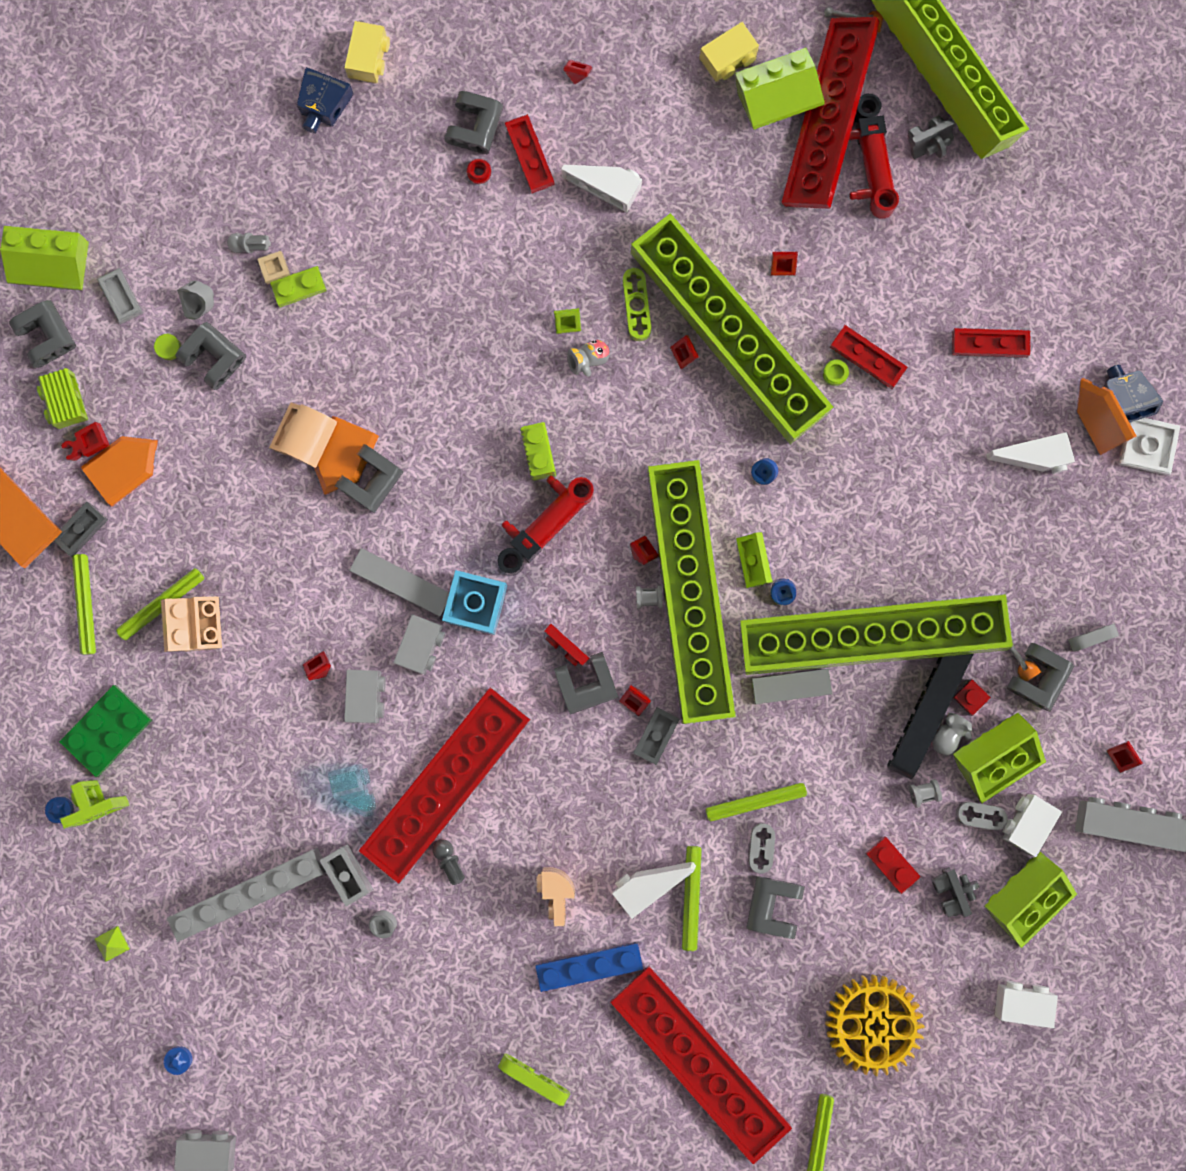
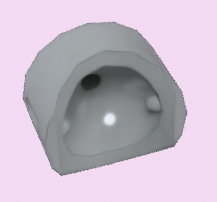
[177,280,214,320]

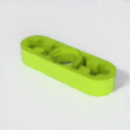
[623,268,651,342]
[498,1054,571,1106]

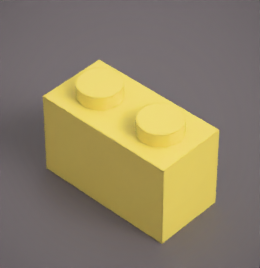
[345,21,390,83]
[699,22,759,82]

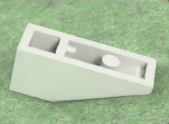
[561,165,642,213]
[986,432,1075,474]
[612,862,696,919]

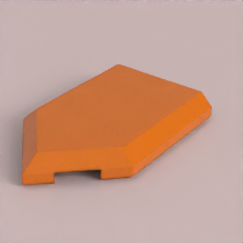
[1077,378,1136,455]
[314,416,379,495]
[81,436,158,506]

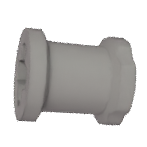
[636,585,663,609]
[909,779,942,808]

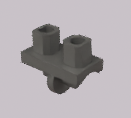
[908,115,955,160]
[931,867,979,917]

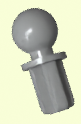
[227,233,271,253]

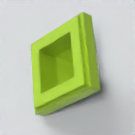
[554,308,581,334]
[94,926,130,962]

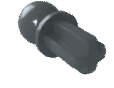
[433,840,465,885]

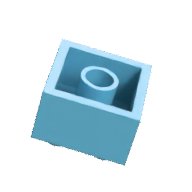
[442,570,507,635]

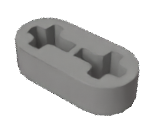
[1068,623,1119,652]
[956,802,1008,830]
[748,823,775,874]

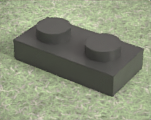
[54,502,108,557]
[633,707,680,765]

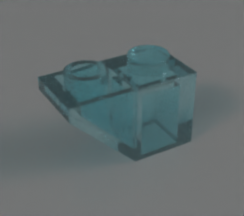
[328,764,376,817]

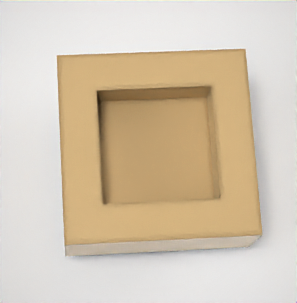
[258,251,290,285]

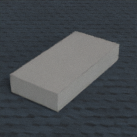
[97,268,143,324]

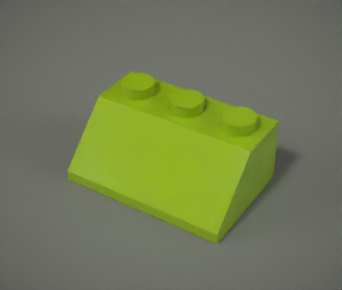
[735,48,824,130]
[0,226,89,290]
[953,713,1046,803]
[984,852,1077,948]

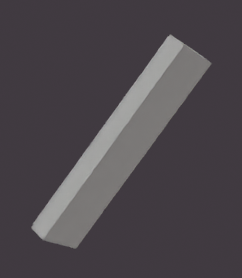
[349,548,449,617]

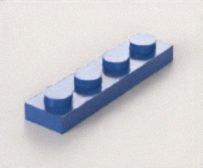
[535,942,644,992]

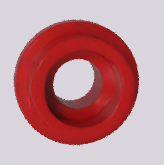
[467,159,492,184]

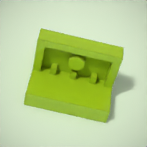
[60,780,130,829]

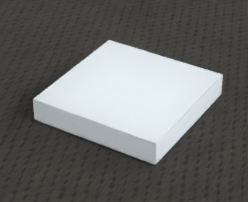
[1118,418,1180,476]

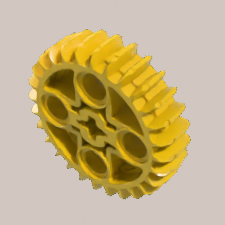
[825,974,925,1076]

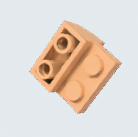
[269,402,337,468]
[161,597,222,652]
[537,867,575,926]

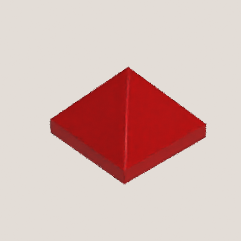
[563,60,593,84]
[771,252,798,276]
[670,335,699,369]
[630,536,659,565]
[302,651,331,681]
[619,685,651,716]
[1106,741,1143,773]

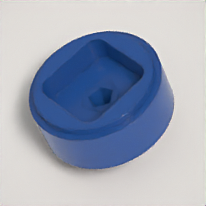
[751,458,778,485]
[771,578,796,605]
[45,797,74,823]
[164,1046,192,1075]

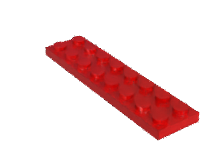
[781,17,880,209]
[359,687,531,884]
[610,965,793,1165]

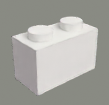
[1002,794,1062,857]
[995,981,1058,1028]

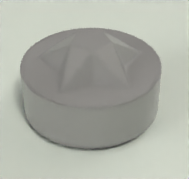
[369,910,397,938]

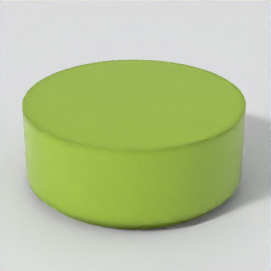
[154,334,181,360]
[823,359,849,386]

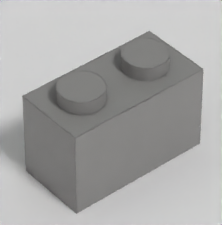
[394,614,446,675]
[345,670,386,723]
[320,845,374,907]
[174,1129,236,1171]

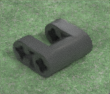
[444,91,503,154]
[9,300,76,368]
[176,322,246,390]
[334,444,404,514]
[1007,643,1075,712]
[554,652,619,715]
[746,876,805,939]

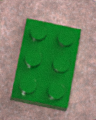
[59,685,152,777]

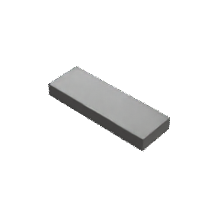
[751,669,832,704]

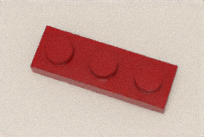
[505,114,555,194]
[830,325,908,389]
[952,328,1030,358]

